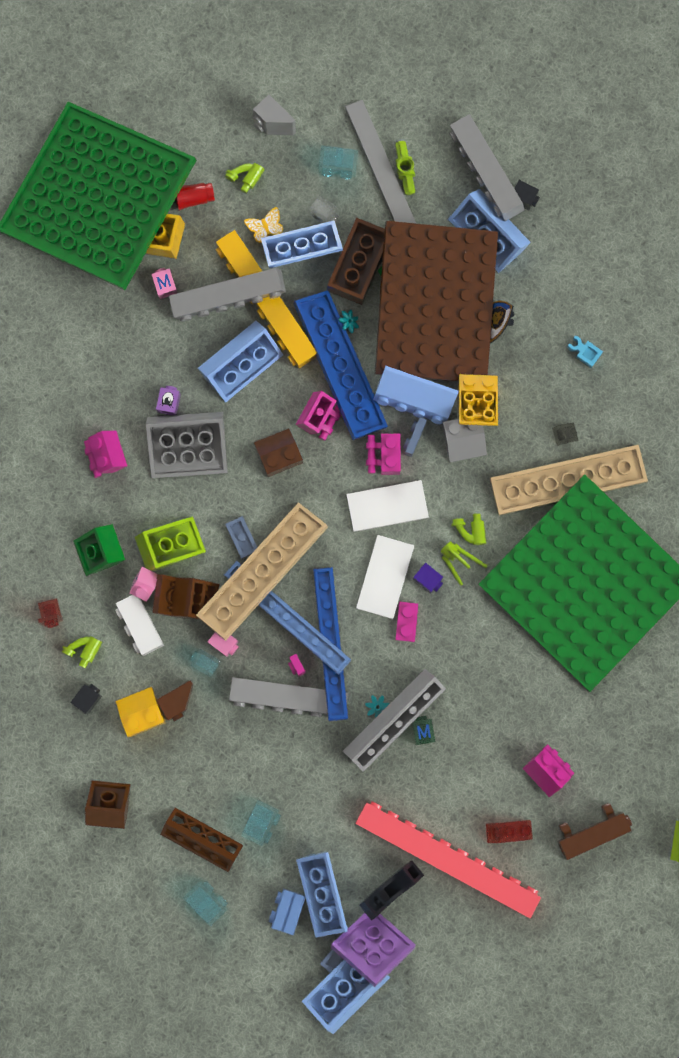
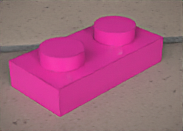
[395,602,418,642]
[288,654,306,677]

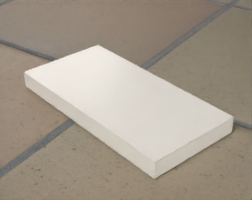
[346,480,429,532]
[356,535,414,619]

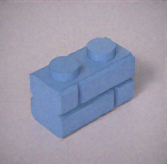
[269,889,305,935]

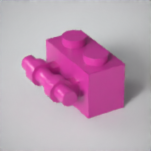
[295,391,341,441]
[84,431,127,478]
[366,434,401,475]
[522,744,574,797]

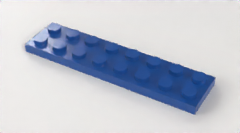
[293,290,388,440]

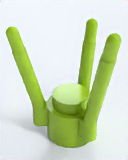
[440,541,487,585]

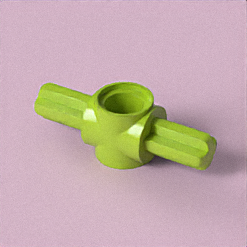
[395,141,416,195]

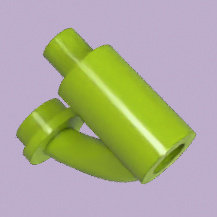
[225,163,265,193]
[451,513,486,545]
[62,636,102,668]

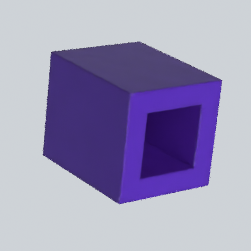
[413,562,443,594]

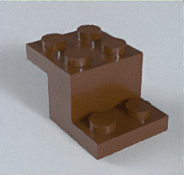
[152,574,220,620]

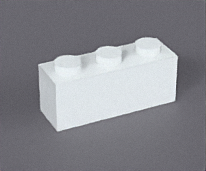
[115,595,164,656]

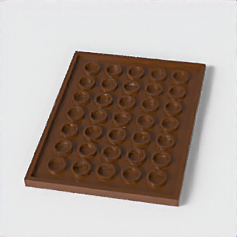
[374,221,498,381]

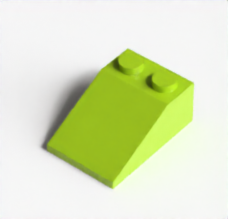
[135,516,206,572]

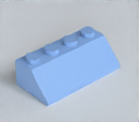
[448,189,531,273]
[261,221,343,269]
[198,321,283,402]
[373,366,458,424]
[296,852,348,937]
[302,960,390,1034]

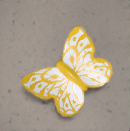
[244,207,283,243]

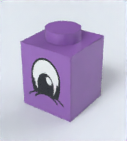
[156,386,181,415]

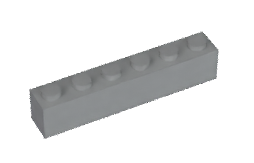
[450,114,524,221]
[169,268,286,322]
[343,669,446,772]
[229,677,348,717]

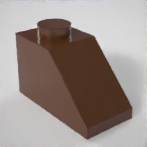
[157,680,194,722]

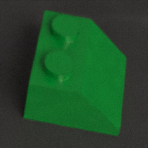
[73,524,125,576]

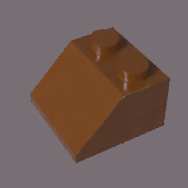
[254,428,303,477]
[85,781,131,829]

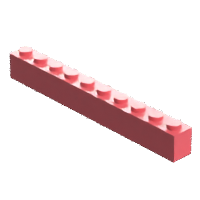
[355,801,541,919]

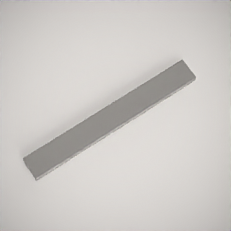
[345,100,416,223]

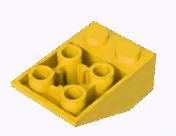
[458,374,498,426]

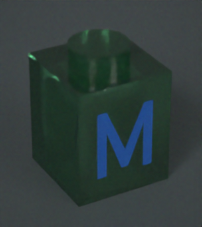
[412,716,435,745]

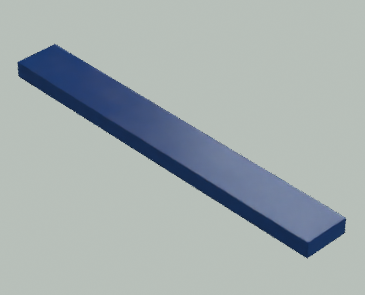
[313,567,348,721]

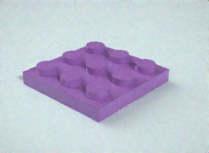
[331,913,416,987]

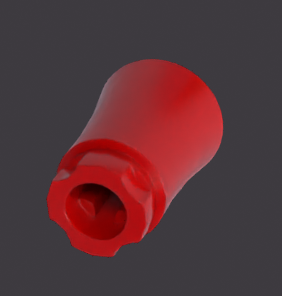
[176,183,215,211]

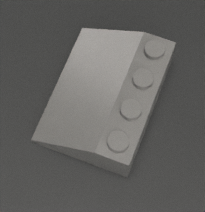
[146,412,228,478]

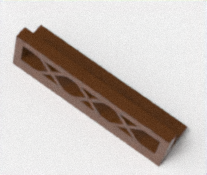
[160,808,243,873]

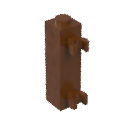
[557,803,632,860]

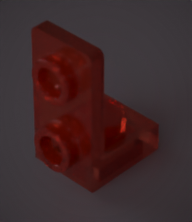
[38,598,63,628]
[486,820,533,843]

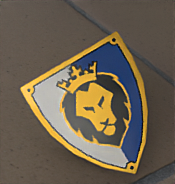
[490,301,514,343]

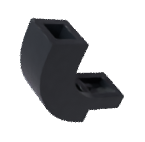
[359,860,424,921]

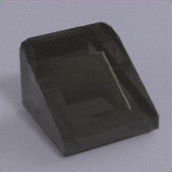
[552,423,579,446]

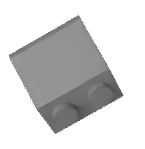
[253,95,296,135]
[442,419,487,462]

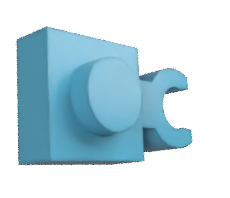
[567,336,603,368]

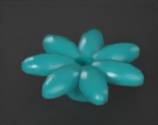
[339,310,359,333]
[365,695,390,718]

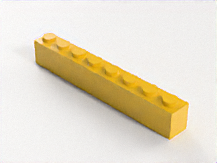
[215,230,317,369]

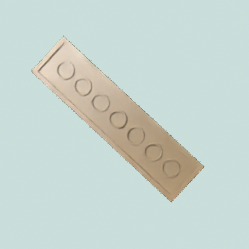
[490,445,648,516]
[196,502,328,641]

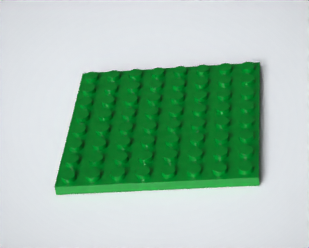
[0,102,197,290]
[478,474,679,692]

